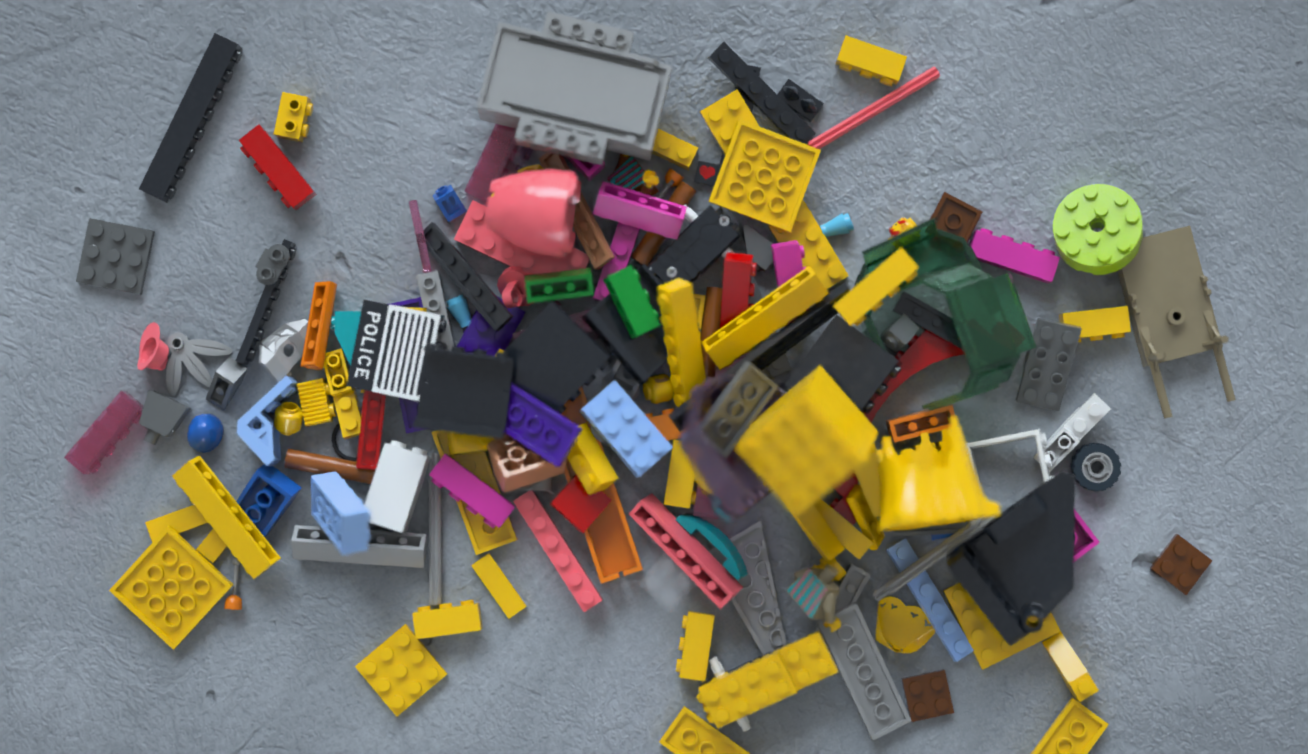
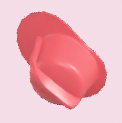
[137,322,169,371]

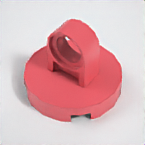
[497,266,534,309]

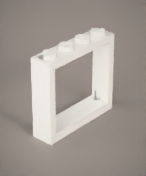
[966,429,1053,483]

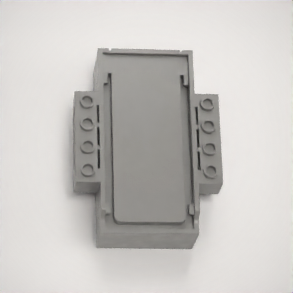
[477,11,672,165]

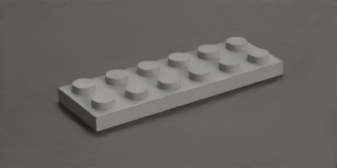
[816,602,912,740]

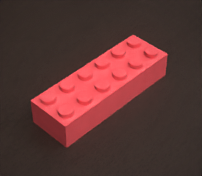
[454,200,590,274]

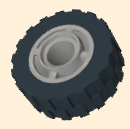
[1070,443,1122,492]

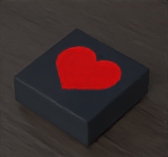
[694,161,719,186]

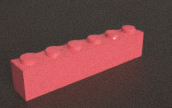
[513,490,603,612]
[629,493,744,609]

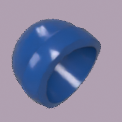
[187,414,224,453]

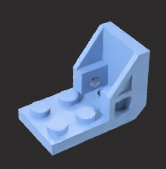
[237,376,298,466]

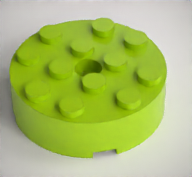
[1053,184,1143,275]

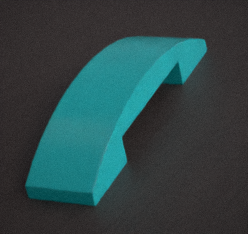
[675,514,748,580]

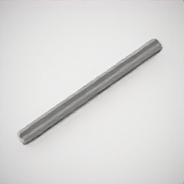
[429,453,441,605]
[873,510,1002,602]

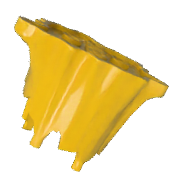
[877,417,1001,532]

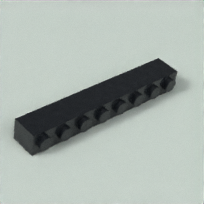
[139,33,243,203]

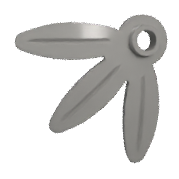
[166,333,232,396]

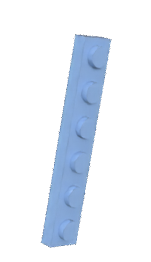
[886,538,974,662]

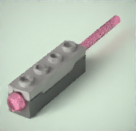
[408,200,456,350]

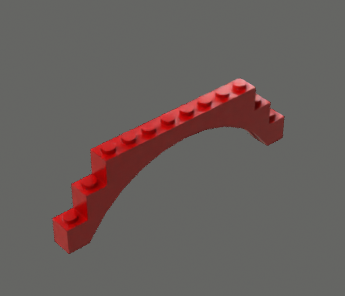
[829,319,1025,525]

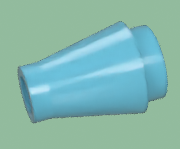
[821,213,854,237]
[446,294,471,328]

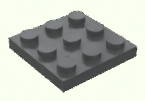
[76,218,155,295]

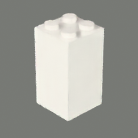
[364,440,430,533]

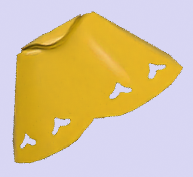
[875,597,936,653]

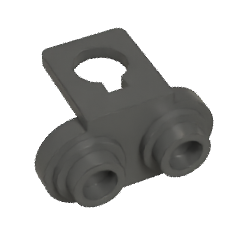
[255,244,290,285]

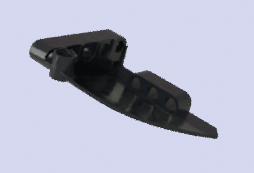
[946,471,1075,646]

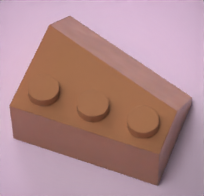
[487,433,567,493]

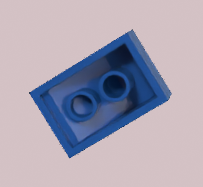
[236,464,302,537]

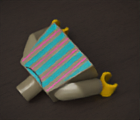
[786,565,841,632]

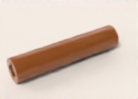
[631,181,697,266]
[700,287,723,380]
[284,449,376,484]

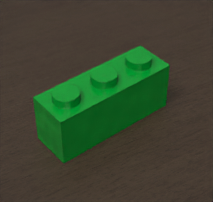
[603,265,660,339]
[524,268,594,303]

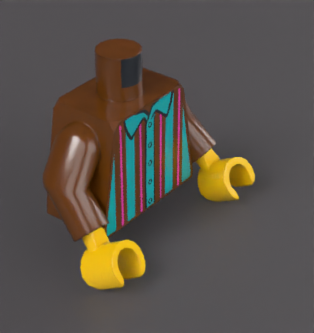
[607,154,659,196]

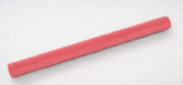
[807,67,940,149]

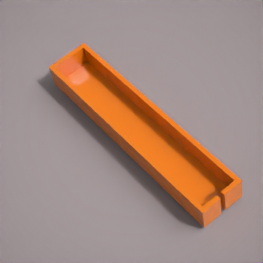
[561,386,643,584]

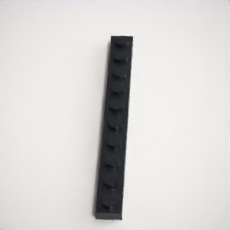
[668,283,850,432]

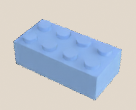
[579,380,673,477]
[311,471,371,555]

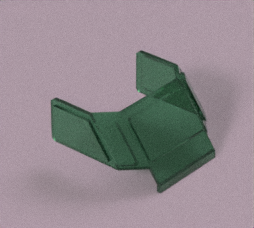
[853,217,1000,352]
[885,264,1036,411]

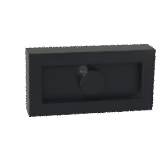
[777,79,824,122]

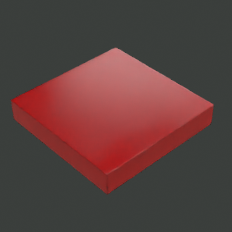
[550,474,612,533]

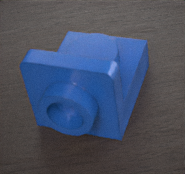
[433,185,467,222]

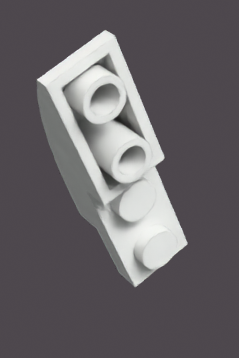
[1033,393,1111,472]

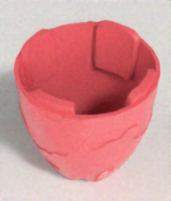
[486,169,581,257]

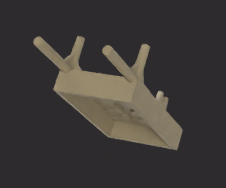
[1117,225,1236,419]

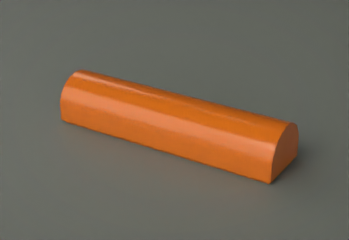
[301,281,337,370]

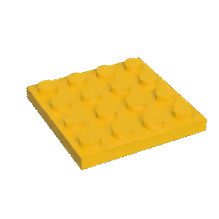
[708,119,821,233]
[109,525,234,650]
[943,582,1061,670]

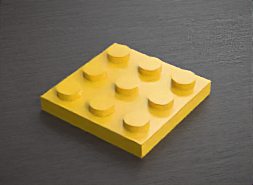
[355,624,448,717]

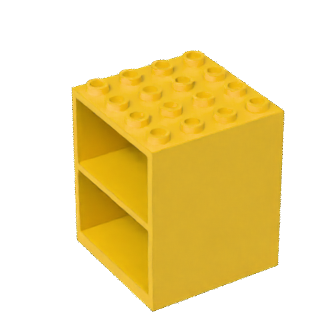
[736,365,878,517]

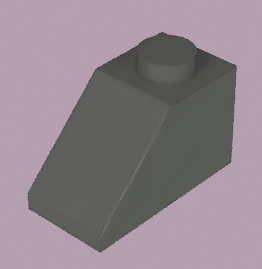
[742,224,773,272]
[880,314,920,353]
[206,357,248,410]

